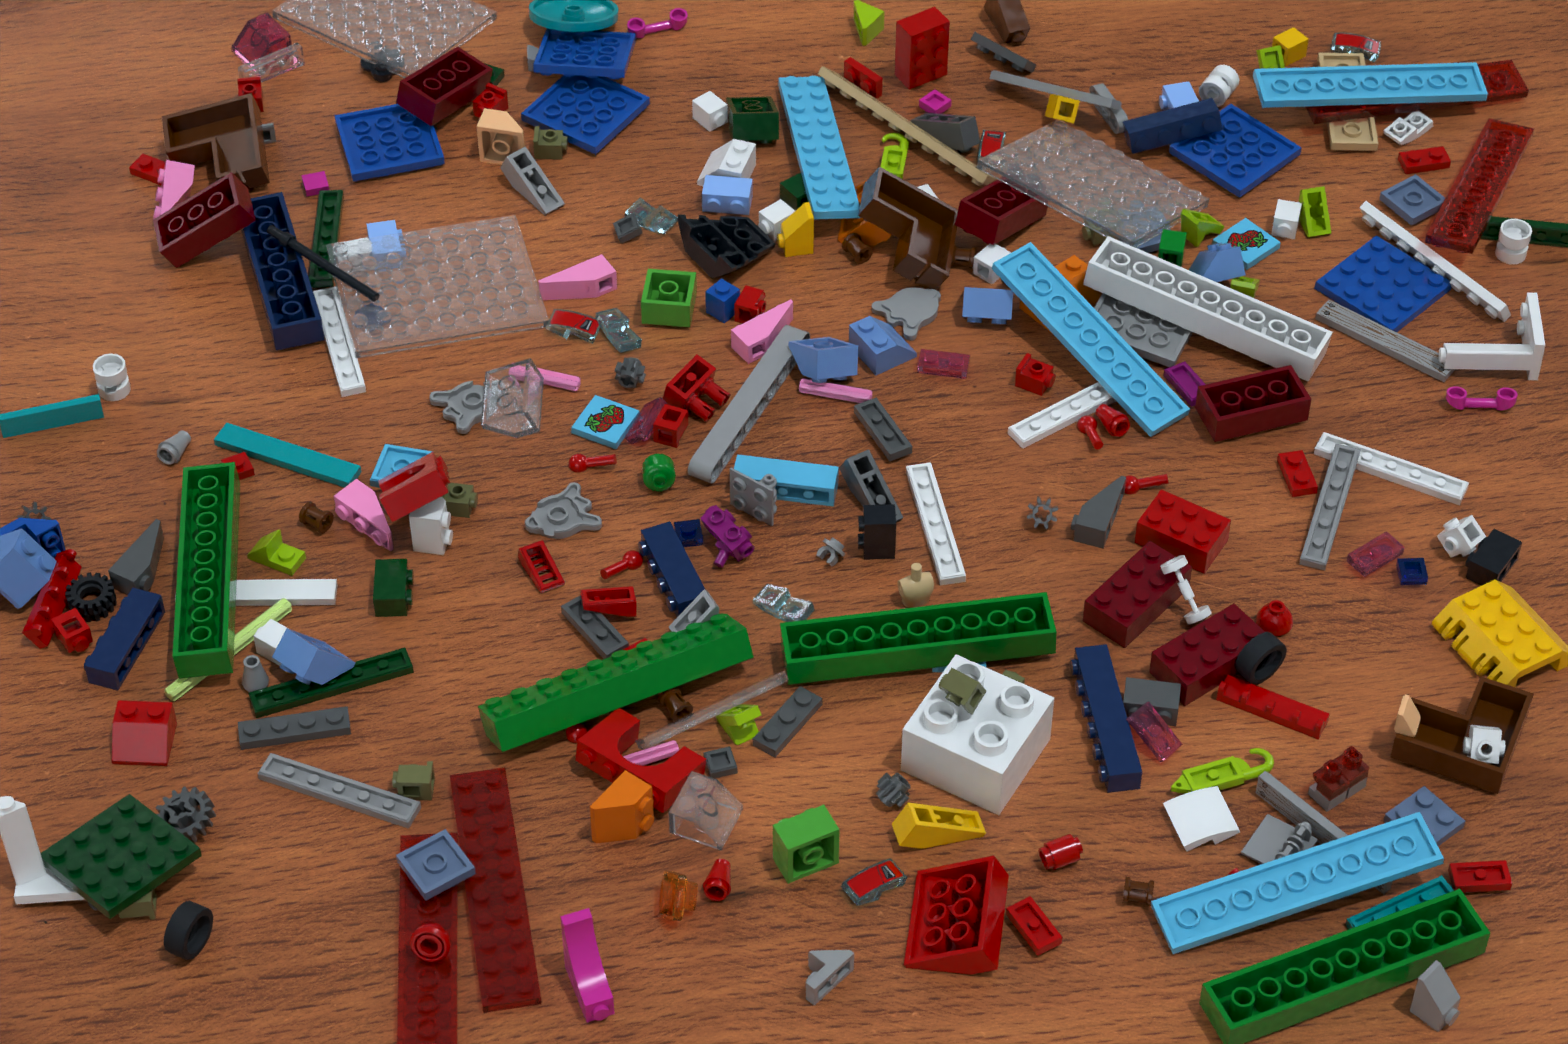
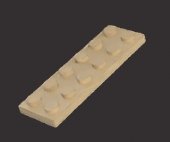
[1317,53,1379,151]

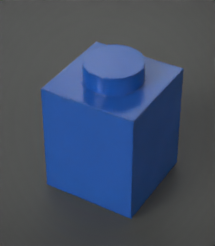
[705,278,740,323]

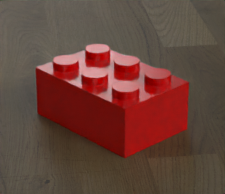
[895,6,950,90]
[1134,489,1231,574]

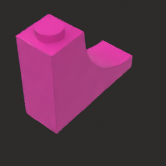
[560,908,615,1023]

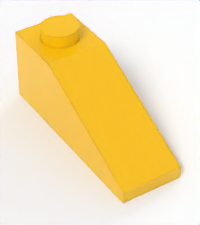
[892,803,986,849]

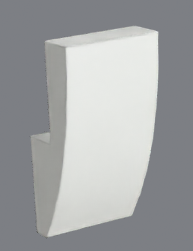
[1384,110,1433,145]

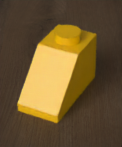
[777,202,814,257]

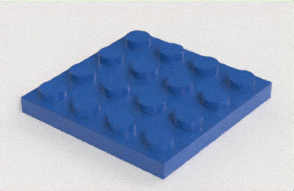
[533,28,636,80]
[521,75,650,155]
[334,104,445,182]
[1169,104,1302,198]
[1314,235,1452,332]

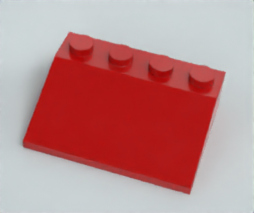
[904,855,1009,975]

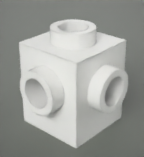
[1437,515,1486,557]
[1463,725,1505,765]

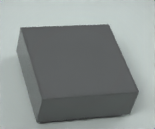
[613,213,643,244]
[703,746,738,779]

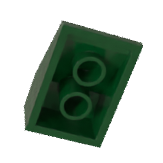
[726,96,779,143]

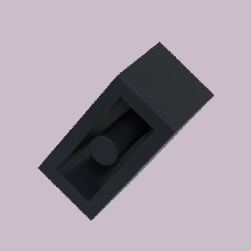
[858,504,896,560]
[1465,529,1522,586]

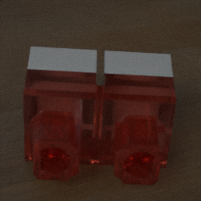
[1308,746,1369,812]

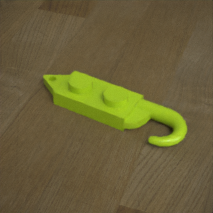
[881,133,909,179]
[1171,748,1274,794]

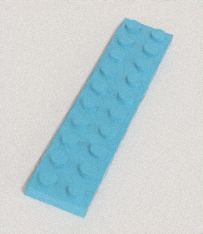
[1253,62,1488,108]
[778,76,860,219]
[992,242,1190,437]
[1151,812,1444,954]

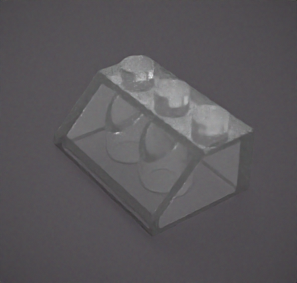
[481,358,544,438]

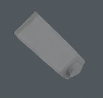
[500,146,565,215]

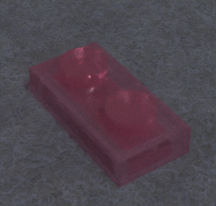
[917,349,970,379]
[625,397,667,445]
[1347,531,1405,577]
[1126,701,1183,763]

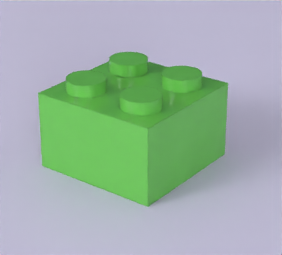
[641,269,697,327]
[773,805,840,884]

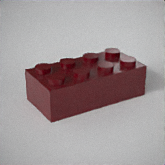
[396,46,493,126]
[955,171,1052,245]
[153,172,256,268]
[1195,365,1312,442]
[1083,541,1192,648]
[1149,603,1265,706]

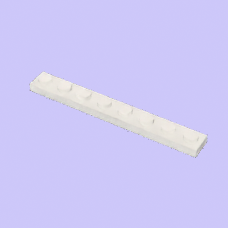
[1359,201,1511,322]

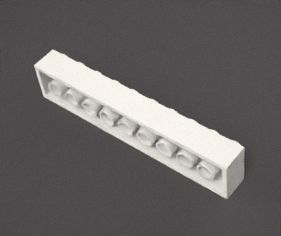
[1083,236,1333,381]

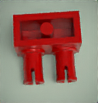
[662,354,731,422]

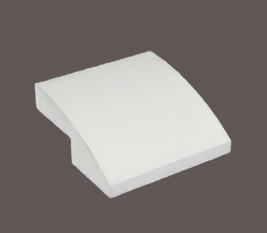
[1163,786,1240,852]

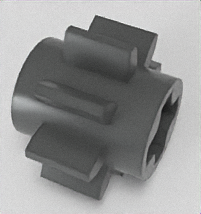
[614,357,646,388]
[1027,496,1059,529]
[17,501,51,520]
[876,773,911,807]

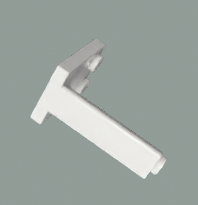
[1439,293,1545,380]
[0,796,85,904]

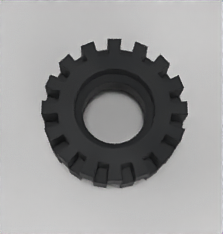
[65,572,117,622]

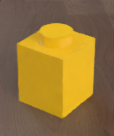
[1272,27,1309,66]
[1045,94,1080,123]

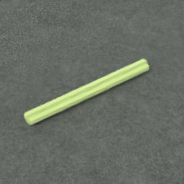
[164,598,292,701]

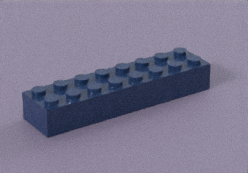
[241,192,324,351]

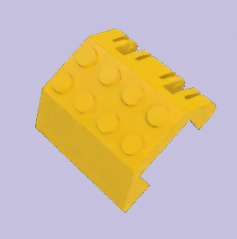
[1431,580,1568,687]

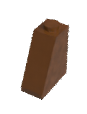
[984,0,1030,43]

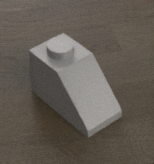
[1410,960,1461,1032]

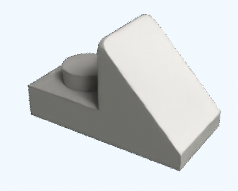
[669,589,719,632]
[805,950,854,1006]

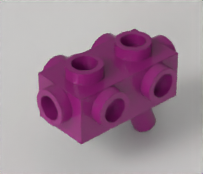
[700,505,755,568]

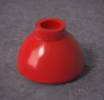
[1256,600,1293,636]
[410,923,451,962]

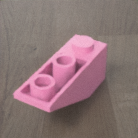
[153,160,195,219]
[538,254,617,300]
[731,299,793,364]
[334,479,393,551]

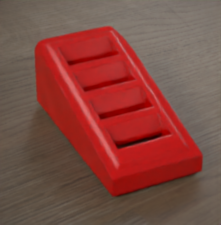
[517,540,565,593]
[580,586,637,617]

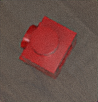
[237,77,264,112]
[472,83,508,118]
[734,285,766,324]
[1015,353,1056,396]
[653,404,689,448]
[51,608,93,653]

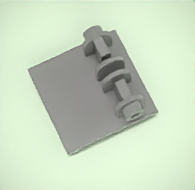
[730,468,777,526]
[1241,814,1318,864]

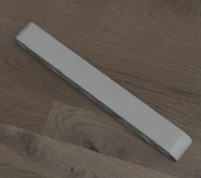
[688,325,810,483]

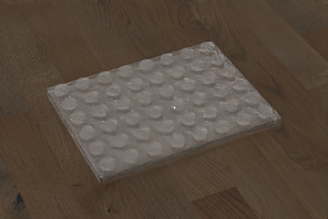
[272,0,497,78]
[976,120,1210,248]
[326,215,549,358]

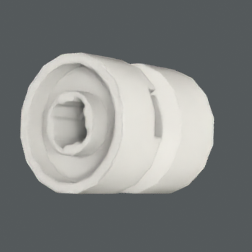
[1199,65,1240,107]
[1495,219,1532,264]
[93,354,131,401]

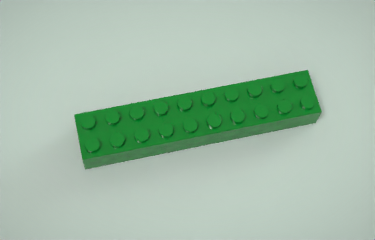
[172,462,240,679]
[780,592,1057,685]
[478,613,754,752]
[1199,889,1490,1044]

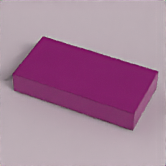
[1163,361,1206,407]

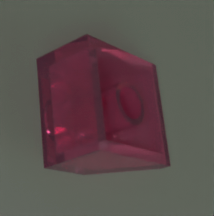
[231,12,293,74]

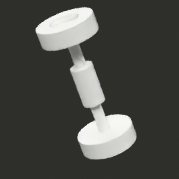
[1160,555,1212,624]

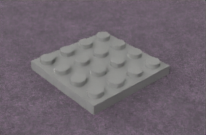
[1094,293,1193,367]

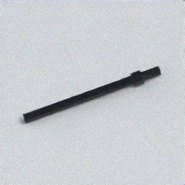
[267,225,380,302]

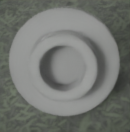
[817,537,845,567]

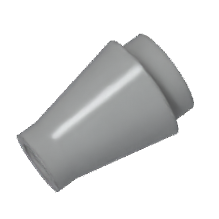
[157,430,191,465]
[242,655,269,692]

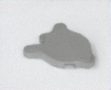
[872,287,941,341]
[429,381,504,434]
[525,482,602,539]

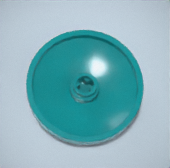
[529,0,619,32]

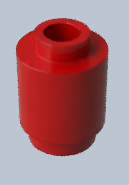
[1038,834,1083,870]

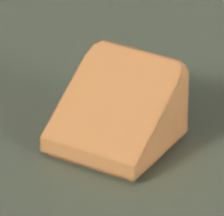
[1394,694,1421,737]

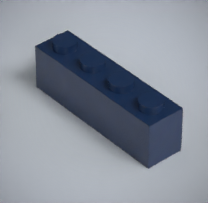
[1123,98,1222,154]
[638,521,706,617]
[84,587,165,691]

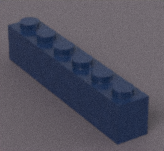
[1070,644,1142,793]

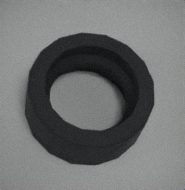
[1235,632,1287,685]
[164,901,213,960]

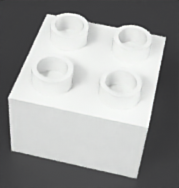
[901,654,1054,815]

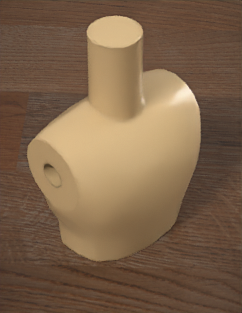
[897,563,934,608]

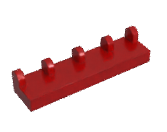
[22,549,82,649]
[1216,675,1330,740]

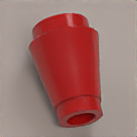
[1096,404,1130,437]
[703,859,731,901]

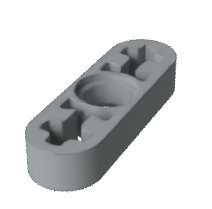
[1089,83,1128,134]

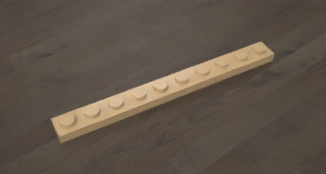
[818,66,998,188]

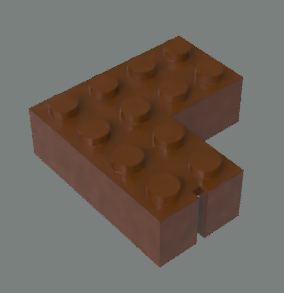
[162,93,270,188]
[858,166,958,290]
[1390,676,1534,794]

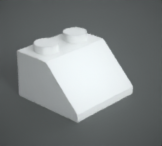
[697,139,756,186]
[409,496,453,555]

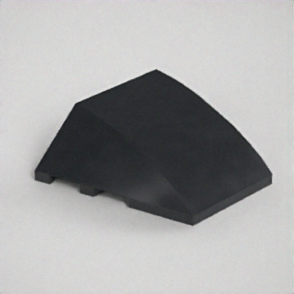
[677,214,775,278]

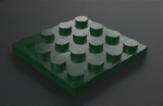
[40,794,202,919]

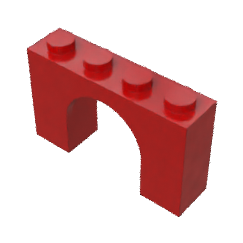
[378,452,450,522]
[575,708,706,813]

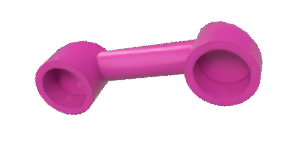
[627,8,688,38]
[1446,386,1518,411]

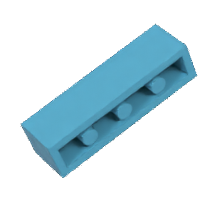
[734,454,839,507]

